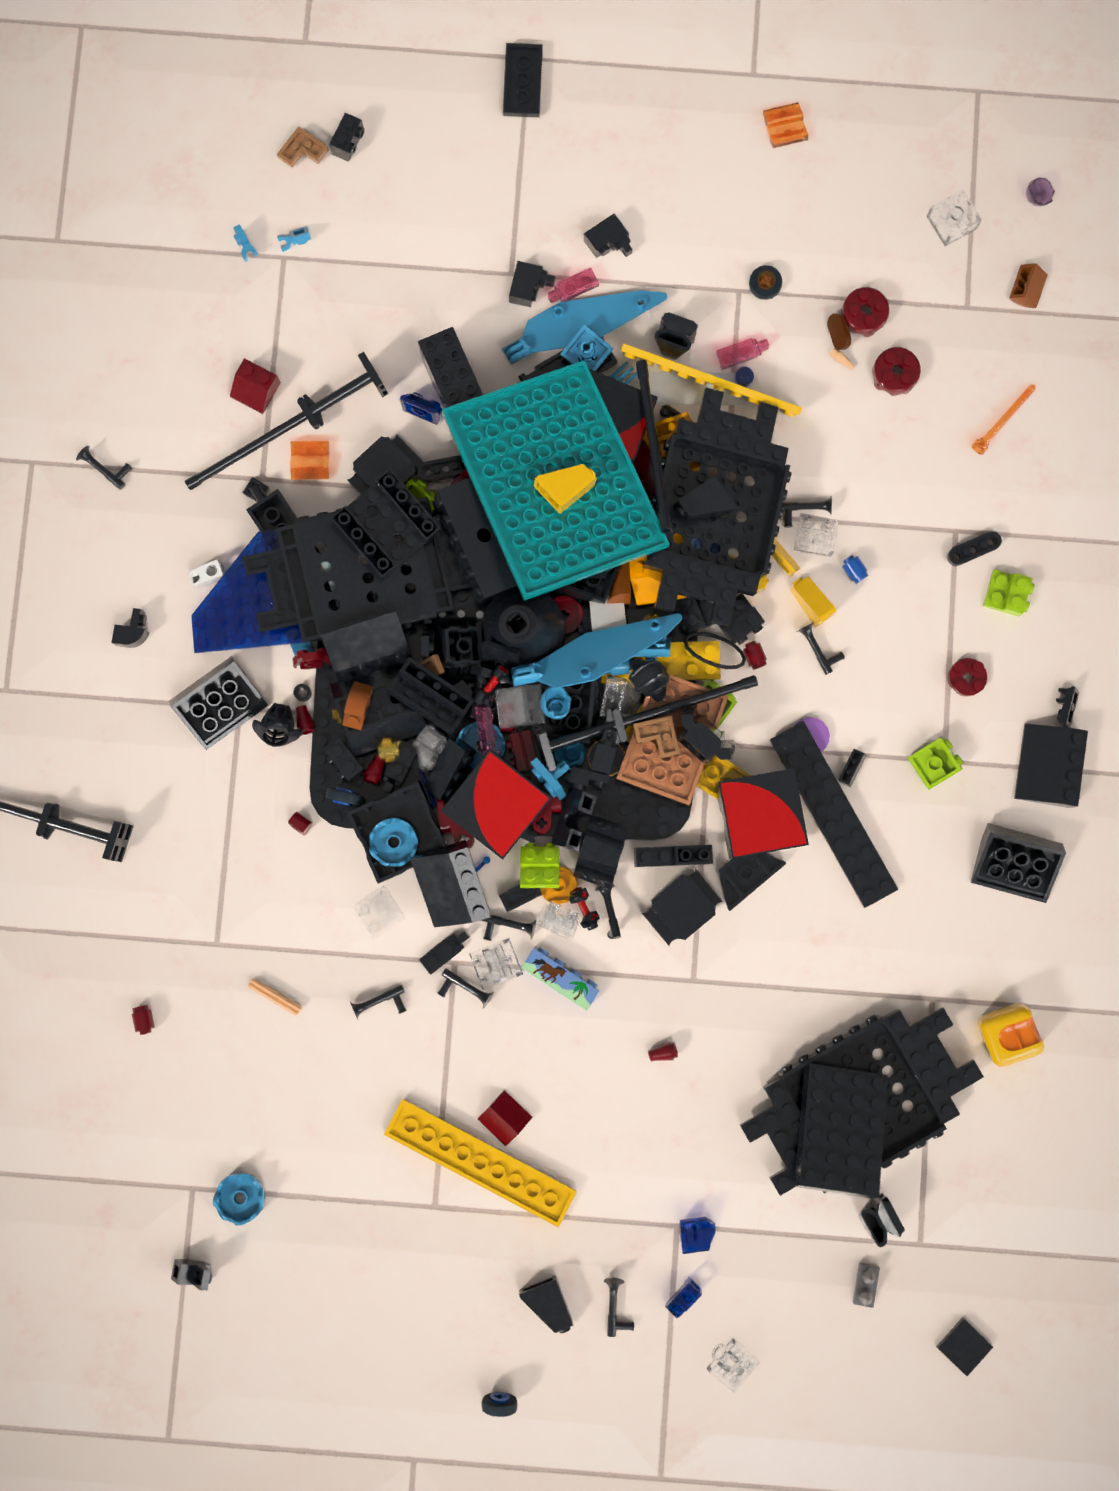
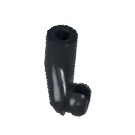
[659,404,682,418]

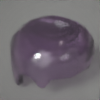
[1026,177,1055,207]

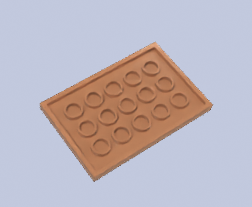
[616,674,728,806]

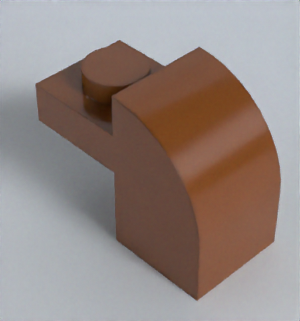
[342,681,373,730]

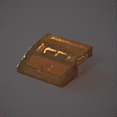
[763,102,809,148]
[290,441,329,480]

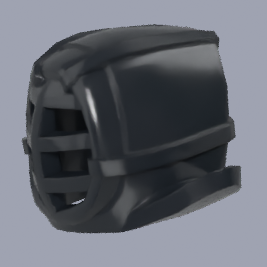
[629,658,669,702]
[252,703,302,747]

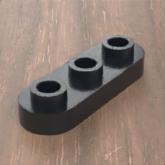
[418,455,466,482]
[947,531,1002,566]

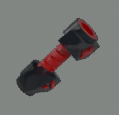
[474,665,509,707]
[569,887,600,931]

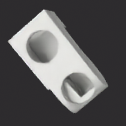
[188,559,229,588]

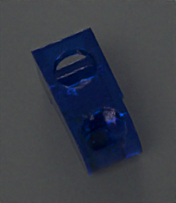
[665,1277,702,1318]

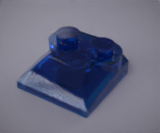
[400,392,442,425]

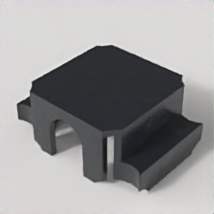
[347,434,423,495]
[642,869,723,946]

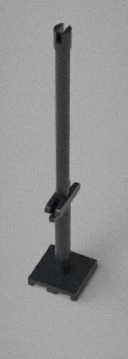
[185,351,388,490]
[533,675,758,772]
[0,801,134,863]

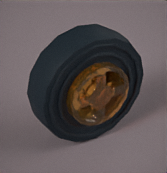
[749,265,783,300]

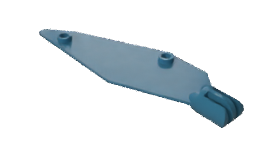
[502,290,667,364]
[511,613,682,689]

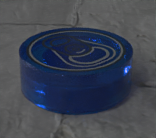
[735,367,754,387]

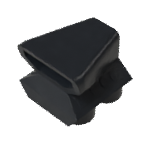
[654,312,698,359]
[859,1193,905,1248]

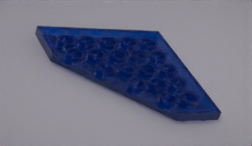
[191,530,303,654]

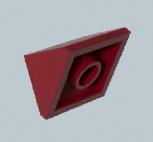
[478,1090,532,1146]

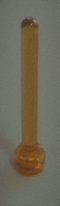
[971,384,1036,455]

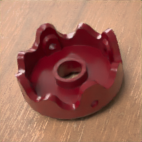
[841,287,890,337]
[872,347,921,396]

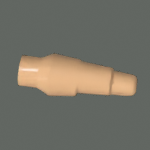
[829,348,855,370]

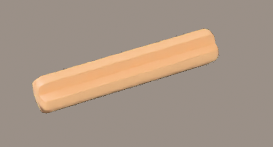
[248,979,302,1015]

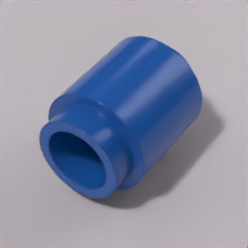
[842,555,869,584]

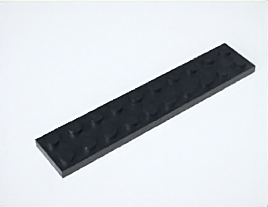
[769,721,899,908]

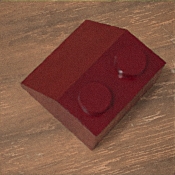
[230,358,281,414]

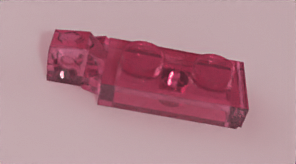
[547,268,599,303]
[716,338,769,370]

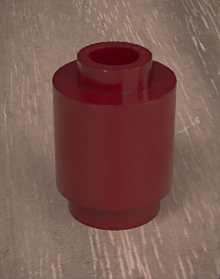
[743,641,767,670]
[131,1005,155,1035]

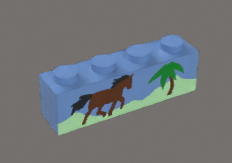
[521,947,599,1011]

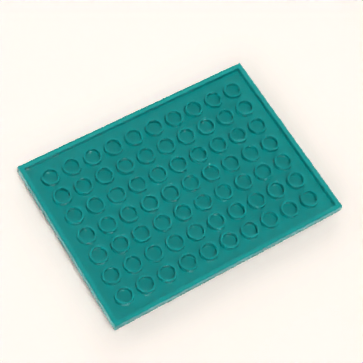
[442,360,670,601]

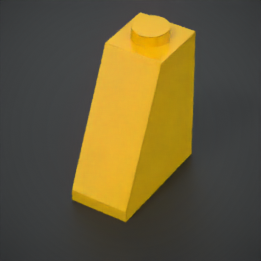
[534,464,597,514]
[790,576,837,627]

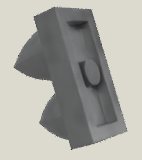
[852,1263,880,1308]

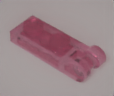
[475,706,500,757]

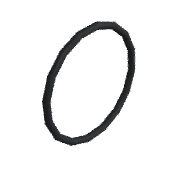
[683,632,746,669]

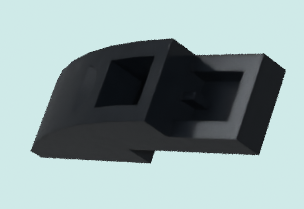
[634,845,713,867]

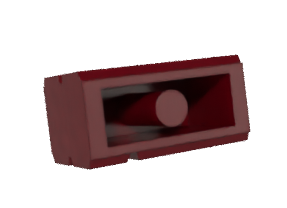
[506,730,538,773]

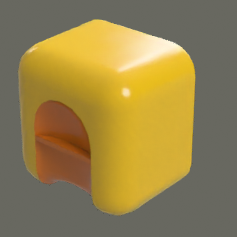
[978,1003,1044,1067]

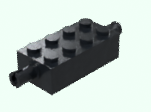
[246,483,321,554]

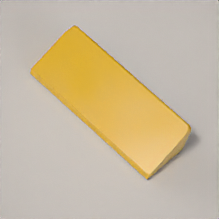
[772,538,800,577]

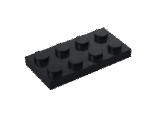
[503,43,543,118]

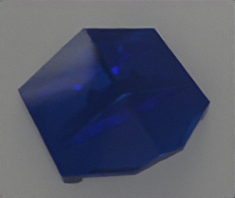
[679,1216,716,1254]

